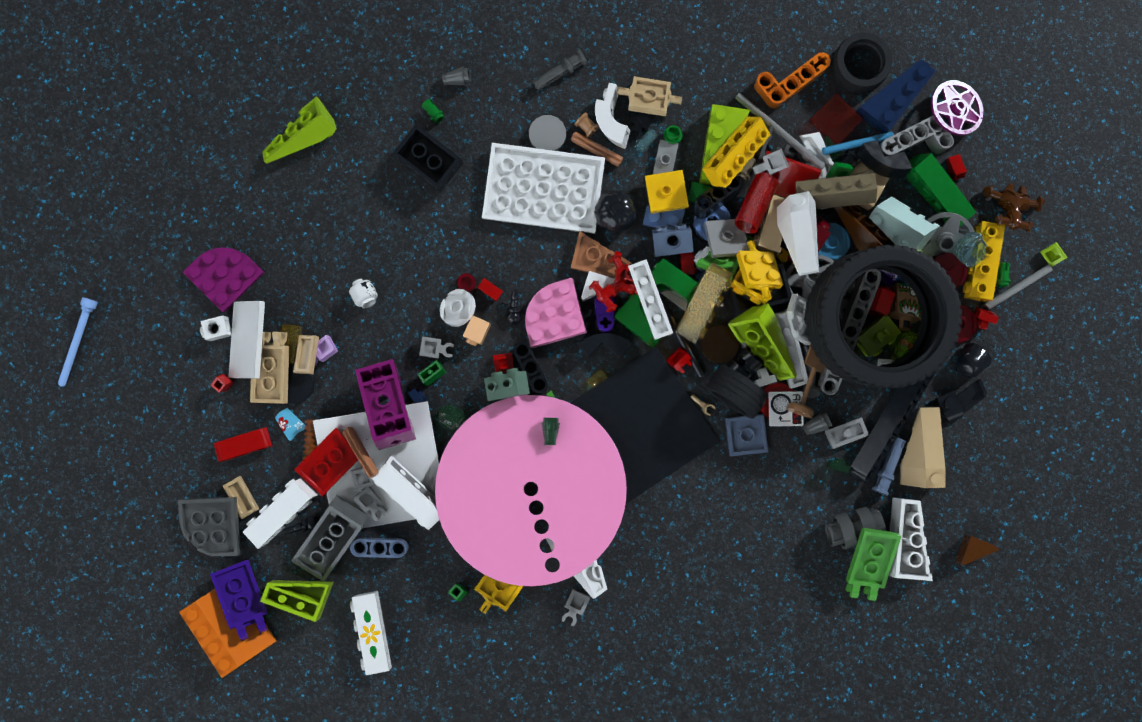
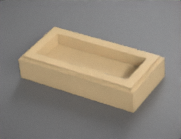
[293,335,319,374]
[223,476,259,519]

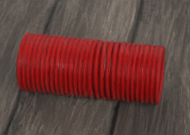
[734,173,778,233]

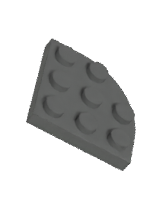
[178,497,241,556]

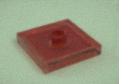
[809,93,863,145]

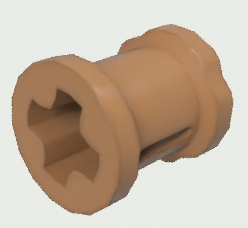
[574,112,599,138]

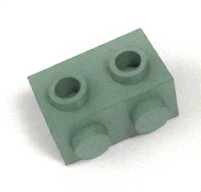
[484,368,530,401]

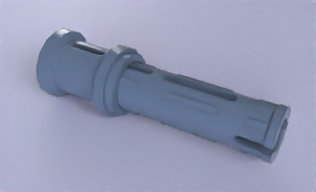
[871,437,906,496]

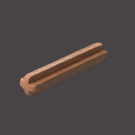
[571,132,623,167]
[343,427,379,478]

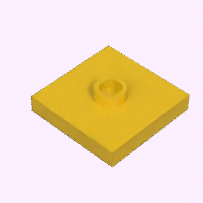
[645,170,689,214]

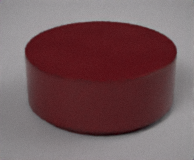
[457,273,476,292]

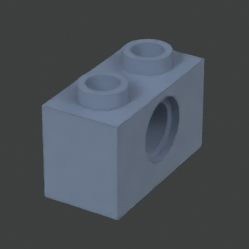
[652,223,693,257]

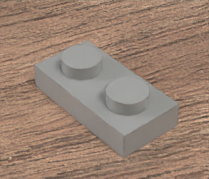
[825,417,869,449]

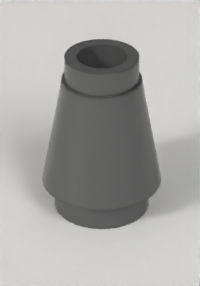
[442,66,471,85]
[802,412,833,436]

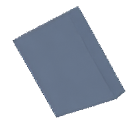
[725,414,768,456]

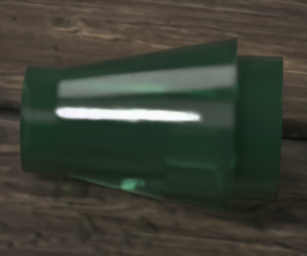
[541,417,560,445]

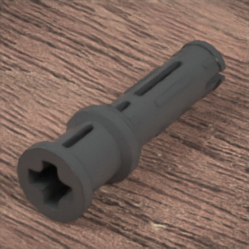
[532,49,588,91]

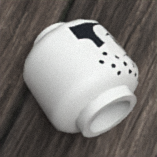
[349,279,378,308]

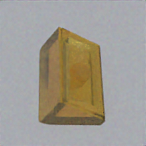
[281,324,302,364]

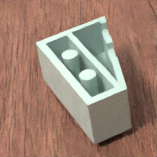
[869,196,940,251]

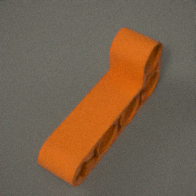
[754,52,831,109]

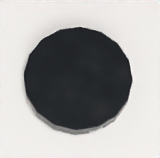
[288,366,314,404]

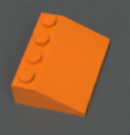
[179,589,277,678]

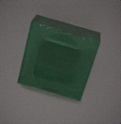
[826,458,851,474]

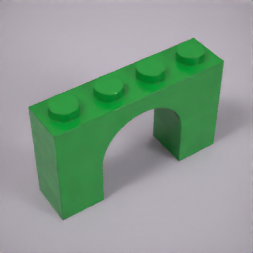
[614,258,702,349]

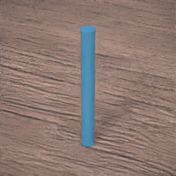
[822,132,894,155]

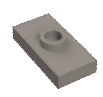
[653,140,679,174]

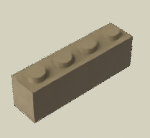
[796,169,877,209]

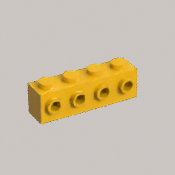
[702,116,771,188]
[963,221,1005,302]

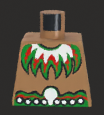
[889,283,921,331]

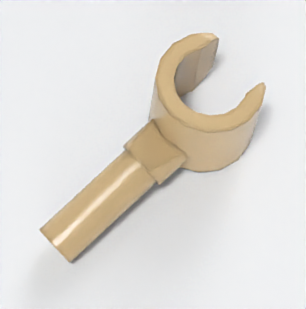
[690,394,716,416]

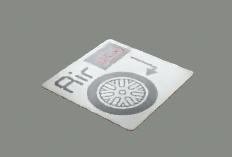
[768,391,804,426]

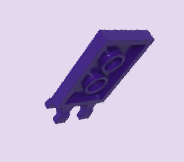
[210,560,268,641]

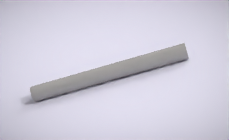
[984,264,1053,311]

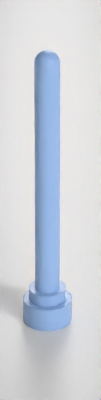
[58,297,98,387]

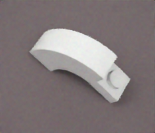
[595,83,630,149]

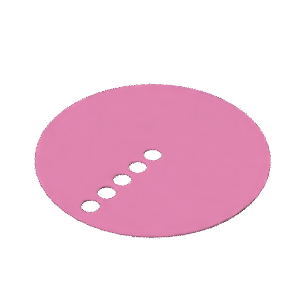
[435,395,627,586]

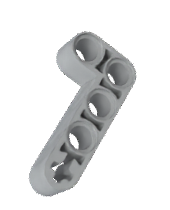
[879,116,954,156]

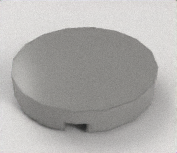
[529,115,566,151]

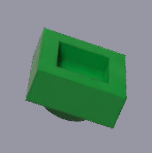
[826,162,854,178]
[688,182,711,203]

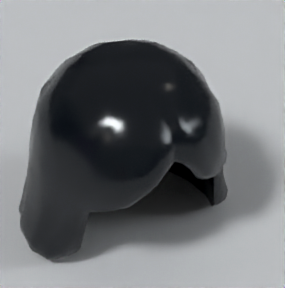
[956,343,992,378]

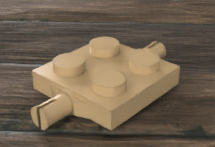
[617,76,682,116]

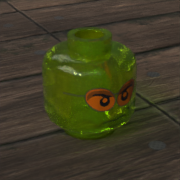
[891,331,918,358]

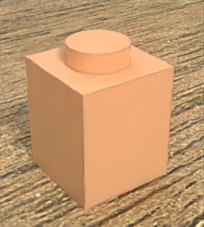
[463,315,491,347]

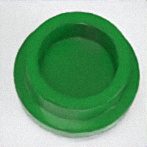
[663,125,683,144]

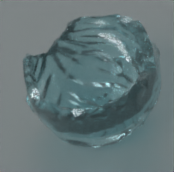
[953,232,987,267]

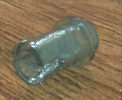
[634,128,658,153]

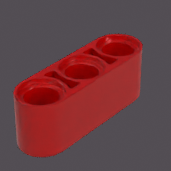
[213,427,273,462]

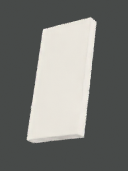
[228,301,265,379]

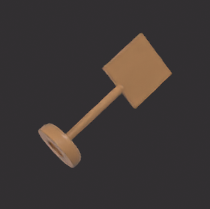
[786,343,825,418]

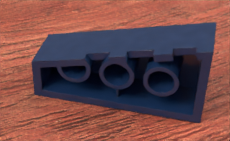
[855,59,936,134]

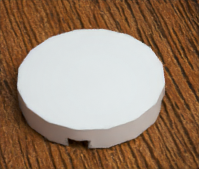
[440,289,476,327]

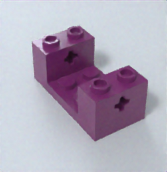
[355,359,416,450]

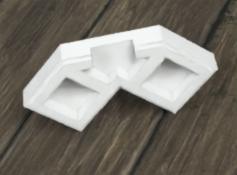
[786,294,811,345]

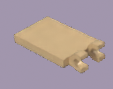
[250,332,289,404]

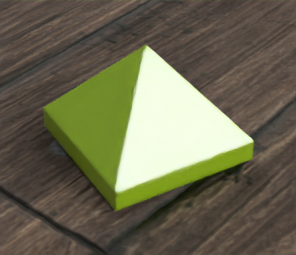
[1040,242,1068,267]

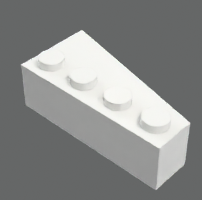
[889,497,933,581]

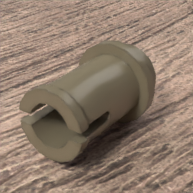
[737,158,756,182]

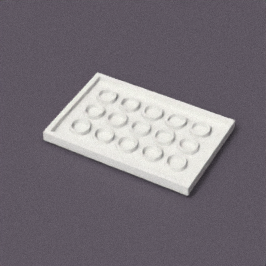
[482,143,605,234]

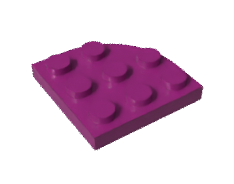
[183,248,265,313]

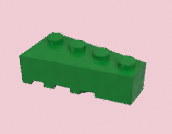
[905,153,976,227]

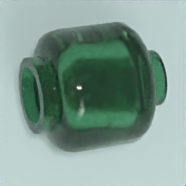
[437,404,466,432]

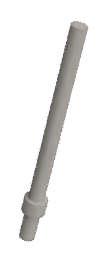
[735,93,825,170]

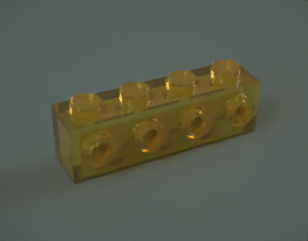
[675,262,733,343]

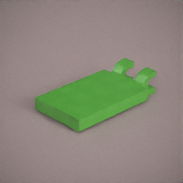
[845,528,901,601]

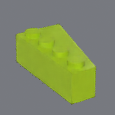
[699,104,750,186]

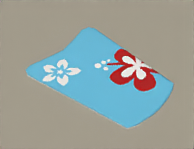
[275,408,306,441]

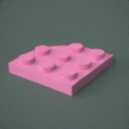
[525,278,587,349]

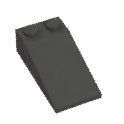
[291,495,368,582]

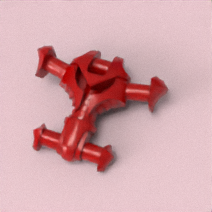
[589,251,642,312]

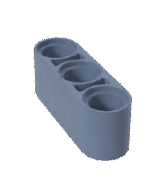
[350,538,409,558]

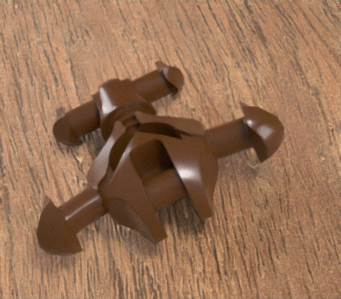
[983,183,1045,232]

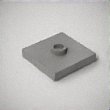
[704,219,749,258]

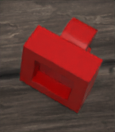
[974,307,999,330]
[666,347,692,373]
[493,352,514,374]

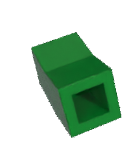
[448,583,469,602]

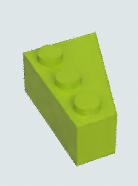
[260,580,334,622]

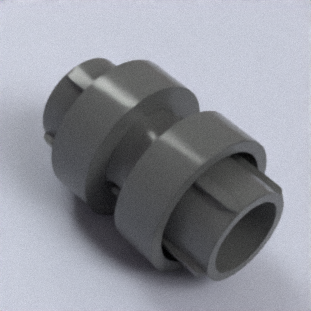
[825,507,886,550]

